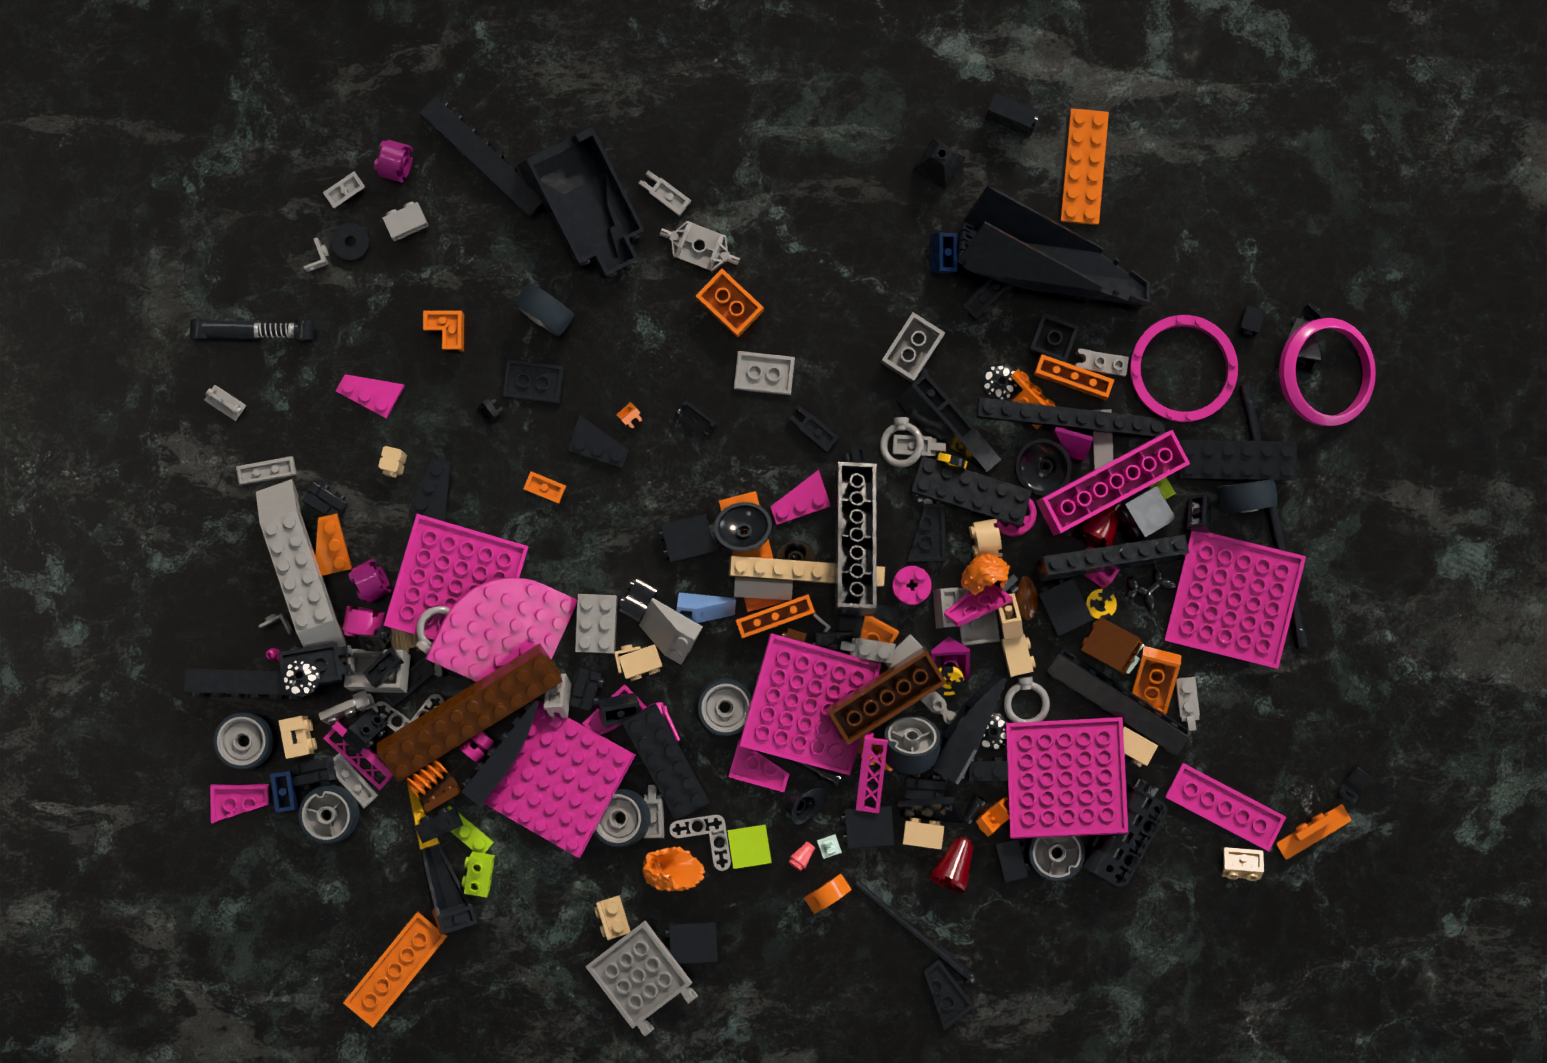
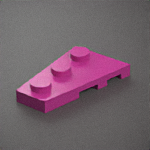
[210,784,270,823]

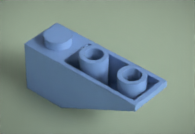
[677,593,736,623]

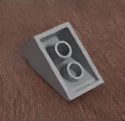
[639,598,703,665]

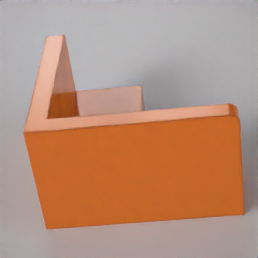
[423,311,464,352]

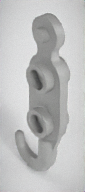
[921,691,956,724]

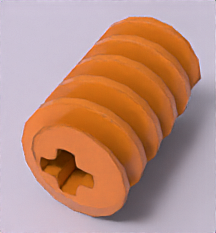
[406,760,449,800]

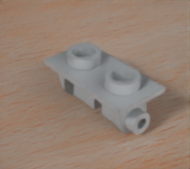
[204,385,247,421]

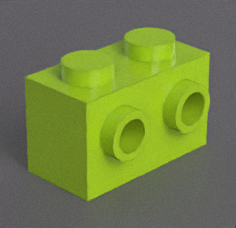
[462,851,495,898]

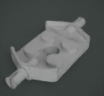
[659,221,740,273]

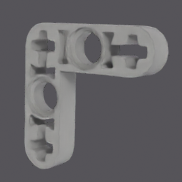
[373,694,445,732]
[670,815,731,871]

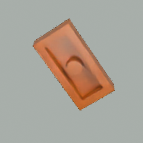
[523,472,567,504]

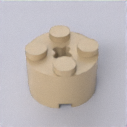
[969,519,1002,558]

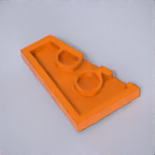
[315,513,352,576]
[860,616,899,663]

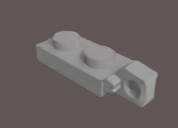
[893,435,946,457]
[841,638,896,664]
[1176,677,1200,731]
[643,784,664,838]

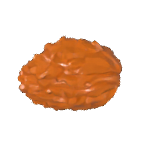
[961,554,1010,596]
[642,847,705,892]

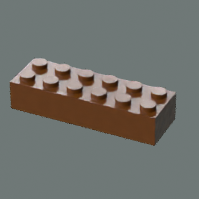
[825,648,947,745]

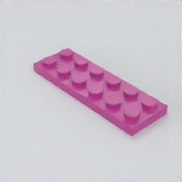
[1165,763,1286,851]

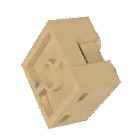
[279,716,317,759]

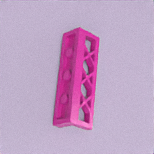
[323,721,394,790]
[856,732,888,813]

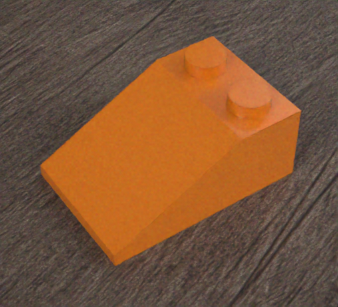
[1132,646,1181,714]

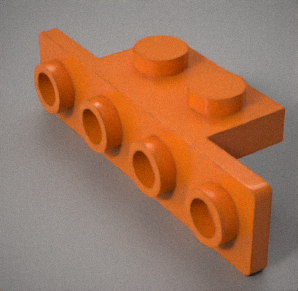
[1011,369,1066,429]
[1276,804,1351,859]

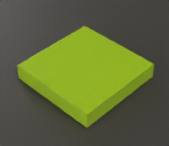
[727,824,772,869]

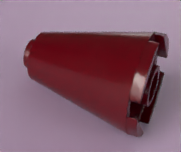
[1076,502,1122,549]
[930,837,973,893]

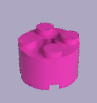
[892,566,931,606]
[342,606,385,636]

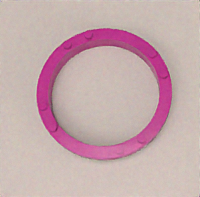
[1130,315,1238,422]
[1279,318,1376,426]

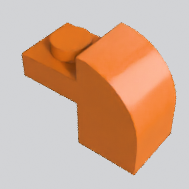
[976,796,1010,836]
[804,874,852,914]

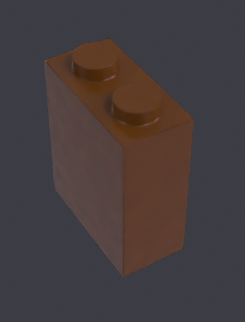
[1081,617,1143,675]

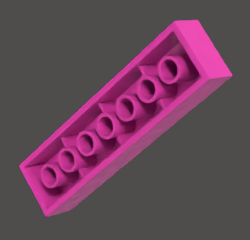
[1036,430,1190,536]

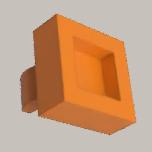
[616,402,642,428]

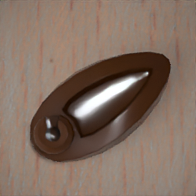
[1016,576,1038,620]

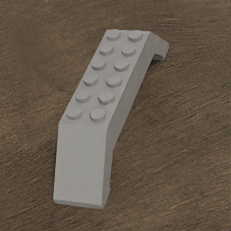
[256,479,349,663]

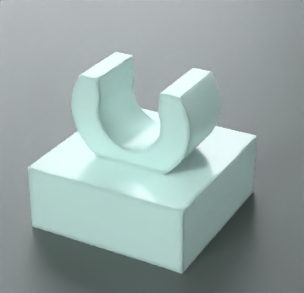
[817,834,842,859]

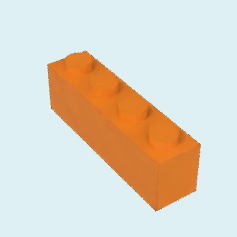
[1034,355,1114,400]
[736,594,815,638]

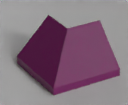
[1051,427,1093,461]
[930,637,970,679]

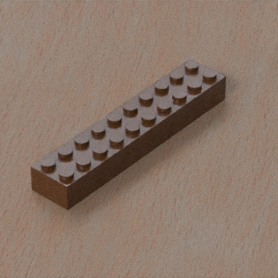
[377,643,562,782]

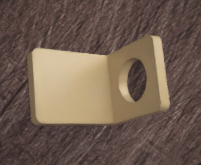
[614,644,641,674]

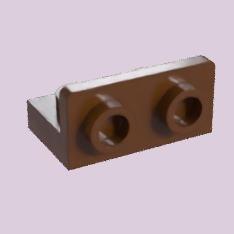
[420,776,462,813]

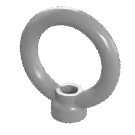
[880,417,924,468]
[416,606,450,654]
[1004,676,1050,723]

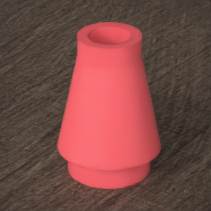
[789,842,815,871]

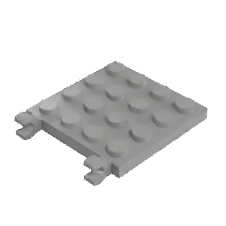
[585,921,698,1036]

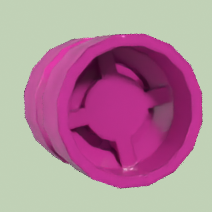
[459,731,495,763]

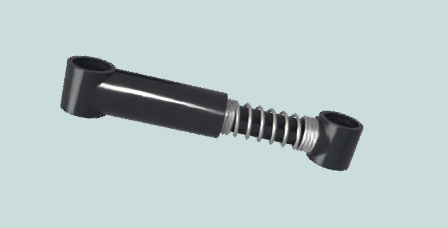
[190,319,314,341]

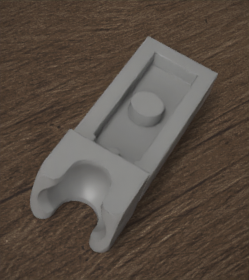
[1074,349,1129,377]
[318,690,375,725]

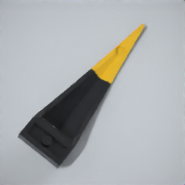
[407,784,478,935]

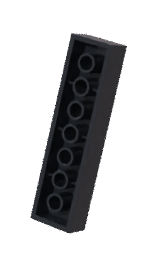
[834,462,877,616]

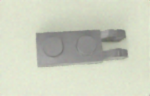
[638,171,691,216]

